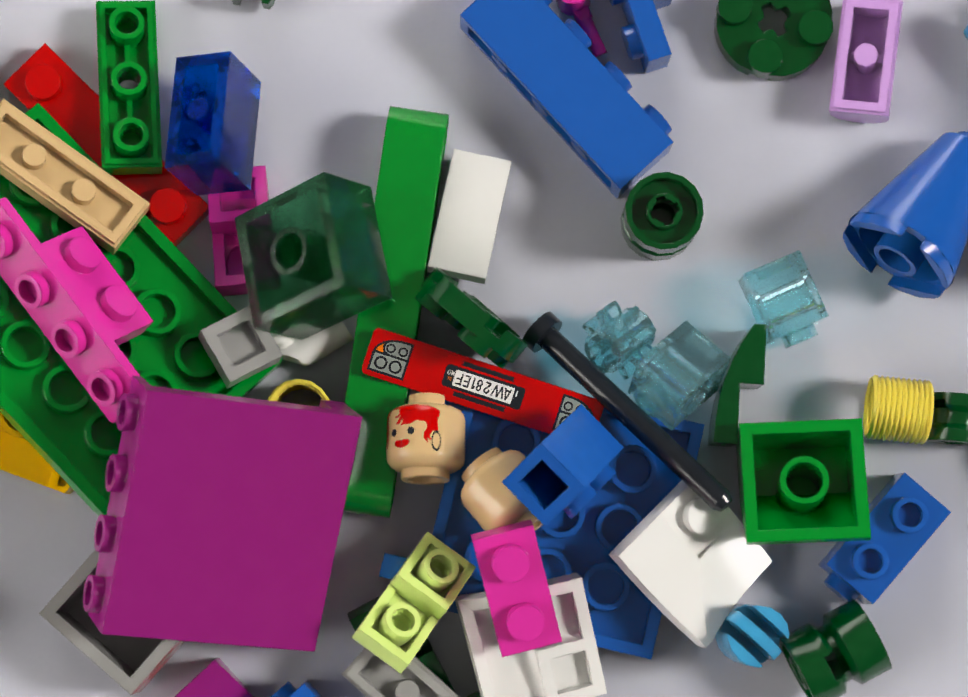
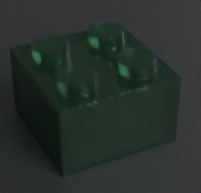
[235,172,392,340]

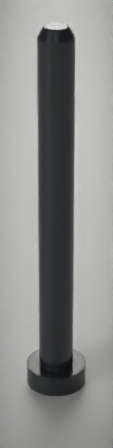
[522,312,732,512]

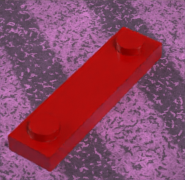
[3,43,209,246]

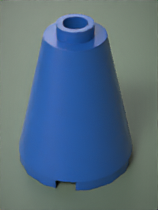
[843,131,968,299]

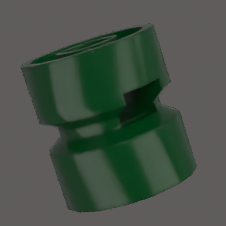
[620,172,704,261]
[779,600,892,697]

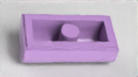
[829,0,903,123]

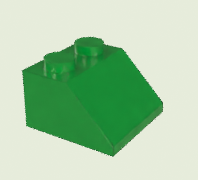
[736,418,871,545]

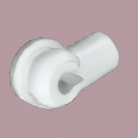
[265,315,353,366]

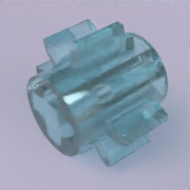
[582,301,658,380]

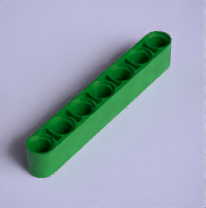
[343,106,449,518]

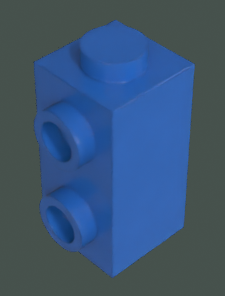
[502,404,624,527]
[818,472,951,604]

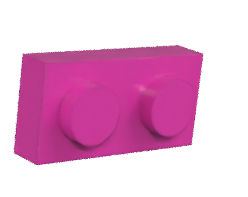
[471,519,562,657]

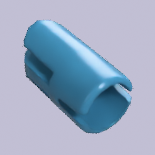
[715,603,789,668]

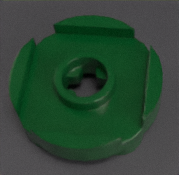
[714,0,833,81]
[415,267,528,368]

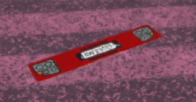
[362,328,604,434]

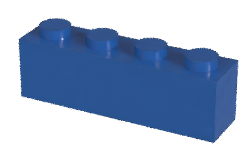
[460,0,673,198]

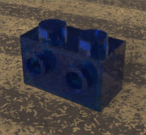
[164,51,261,195]

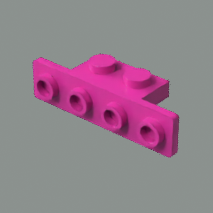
[0,197,154,423]

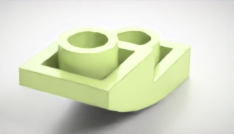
[351,531,476,674]

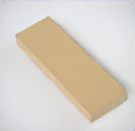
[0,98,150,255]

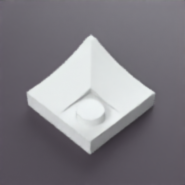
[609,480,772,648]
[455,572,607,697]

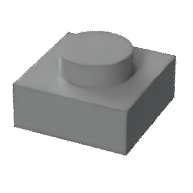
[198,304,283,389]

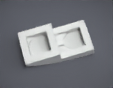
[427,149,512,284]

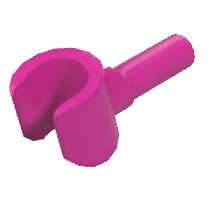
[556,0,607,58]

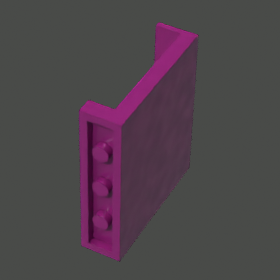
[83,375,362,652]

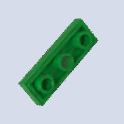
[96,1,162,175]

